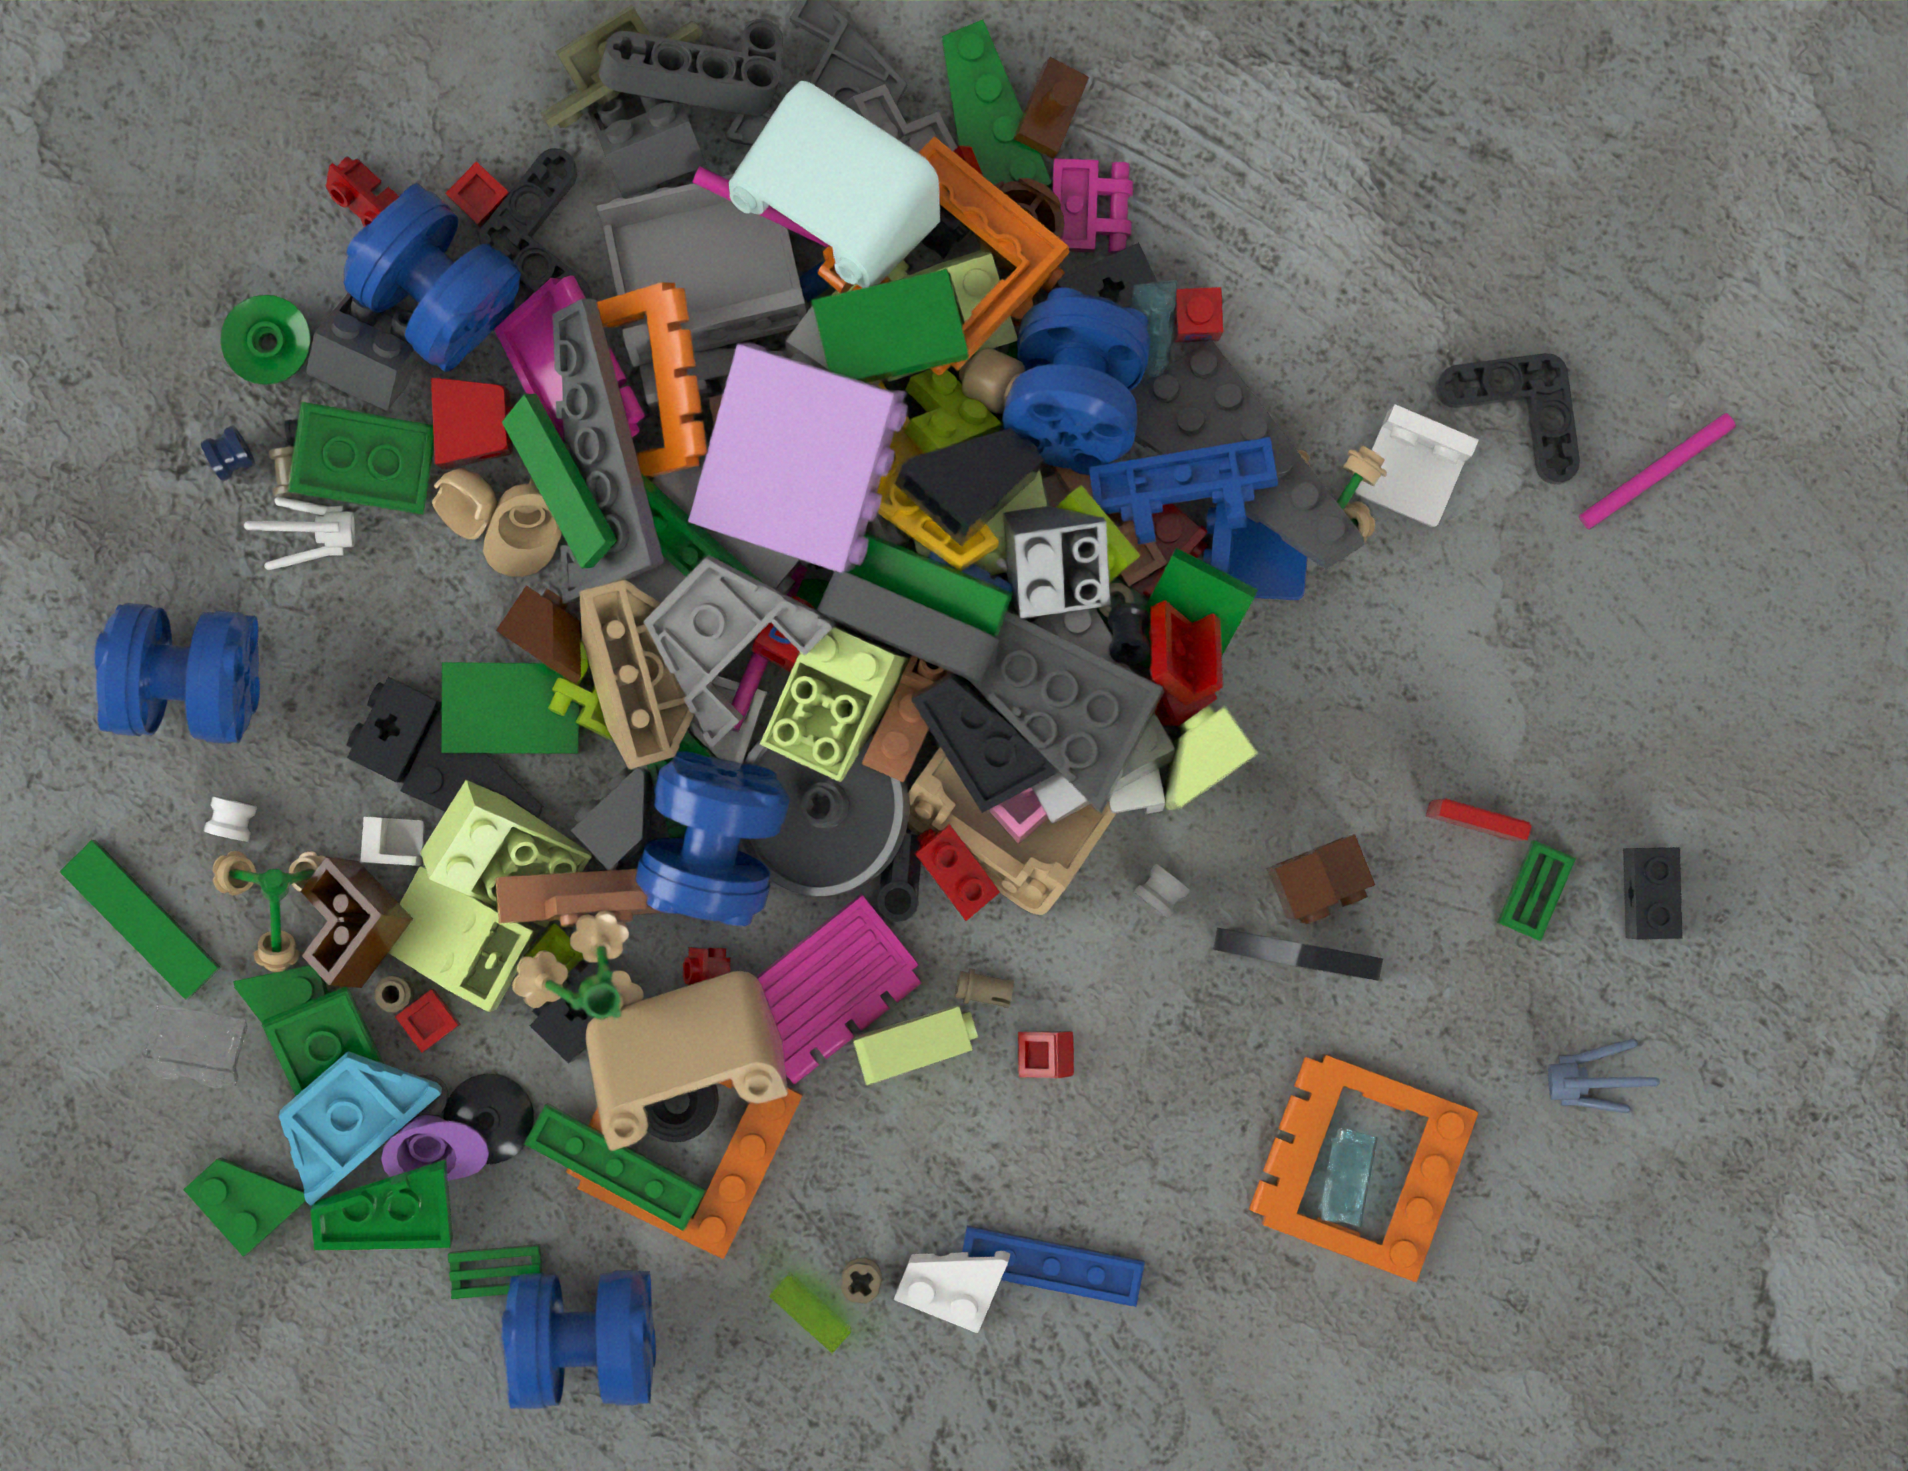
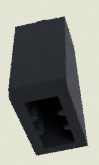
[895,428,1044,546]

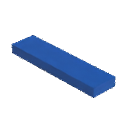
[962,1225,1145,1307]

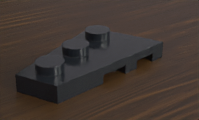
[911,673,1059,813]
[400,709,544,818]

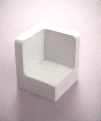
[1109,768,1165,814]
[360,817,425,866]

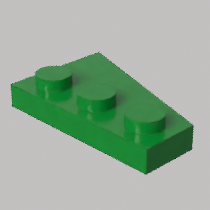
[310,1159,453,1251]

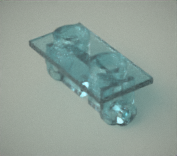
[1131,280,1178,376]
[1318,1128,1378,1227]

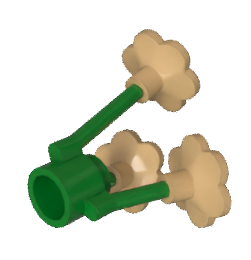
[512,911,643,1019]

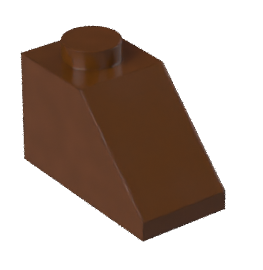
[496,585,581,684]

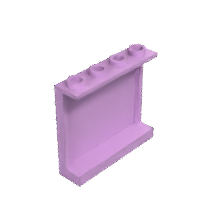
[688,343,907,573]

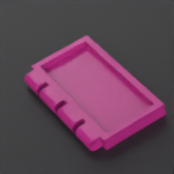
[494,275,645,443]
[756,893,922,1084]

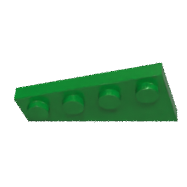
[942,19,1052,188]

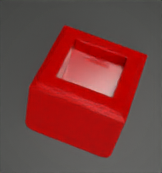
[1018,1031,1074,1078]

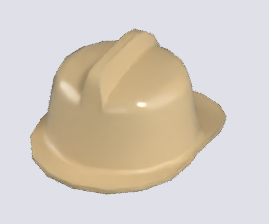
[483,478,562,577]

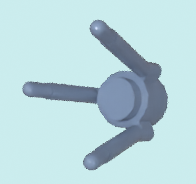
[1548,1039,1660,1113]

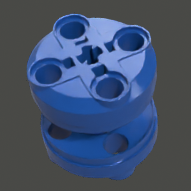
[343,183,521,372]
[1002,288,1151,475]
[95,603,260,744]
[635,752,790,926]
[502,1270,656,1409]

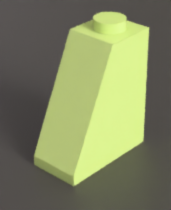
[853,1005,978,1085]

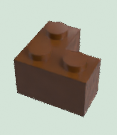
[1267,834,1375,924]
[300,857,413,988]

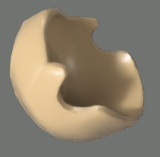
[432,468,498,540]

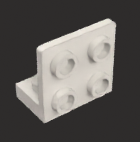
[1354,404,1479,527]

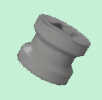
[1133,863,1190,919]

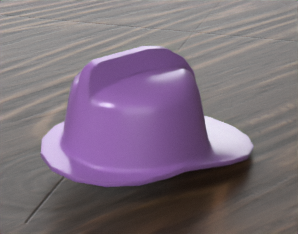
[381,1115,489,1181]

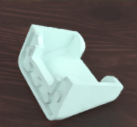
[729,81,940,288]

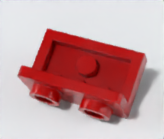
[1149,600,1223,706]

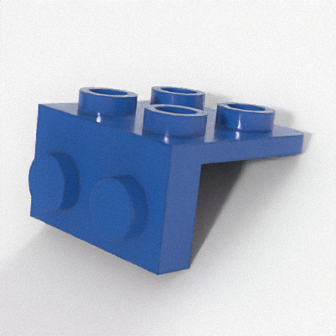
[1203,502,1308,600]

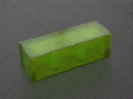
[769,1272,852,1353]

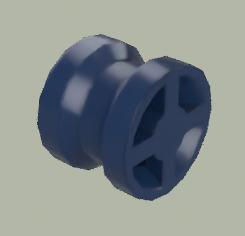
[201,425,255,482]

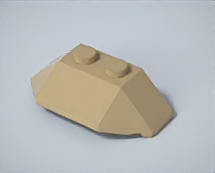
[580,579,695,769]

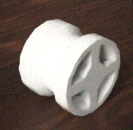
[204,796,257,842]

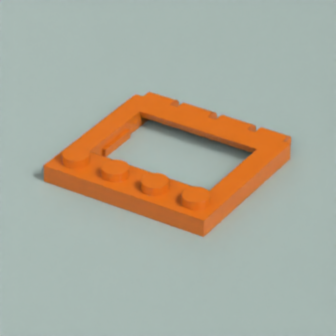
[818,136,1069,376]
[597,282,707,478]
[1249,1054,1479,1283]
[566,1079,803,1260]

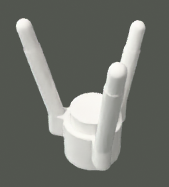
[244,497,355,570]

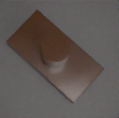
[1013,57,1089,159]

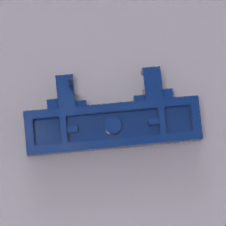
[1088,437,1278,545]

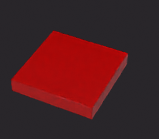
[1425,798,1532,841]

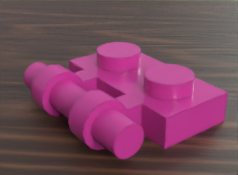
[1052,158,1133,254]

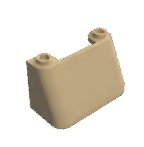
[907,747,1116,915]
[586,971,788,1151]

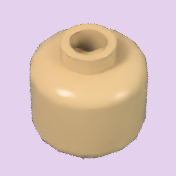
[959,348,1025,415]

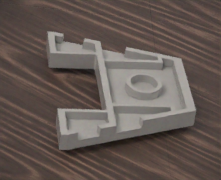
[644,555,836,748]

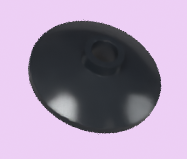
[444,1074,534,1164]

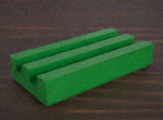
[1497,840,1576,941]
[448,1244,542,1299]

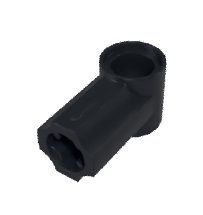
[877,833,921,922]

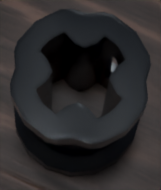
[1108,603,1150,665]

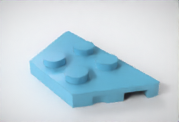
[279,1052,442,1206]

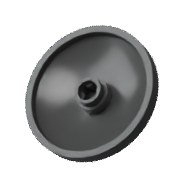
[741,731,910,896]

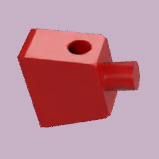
[431,378,514,469]

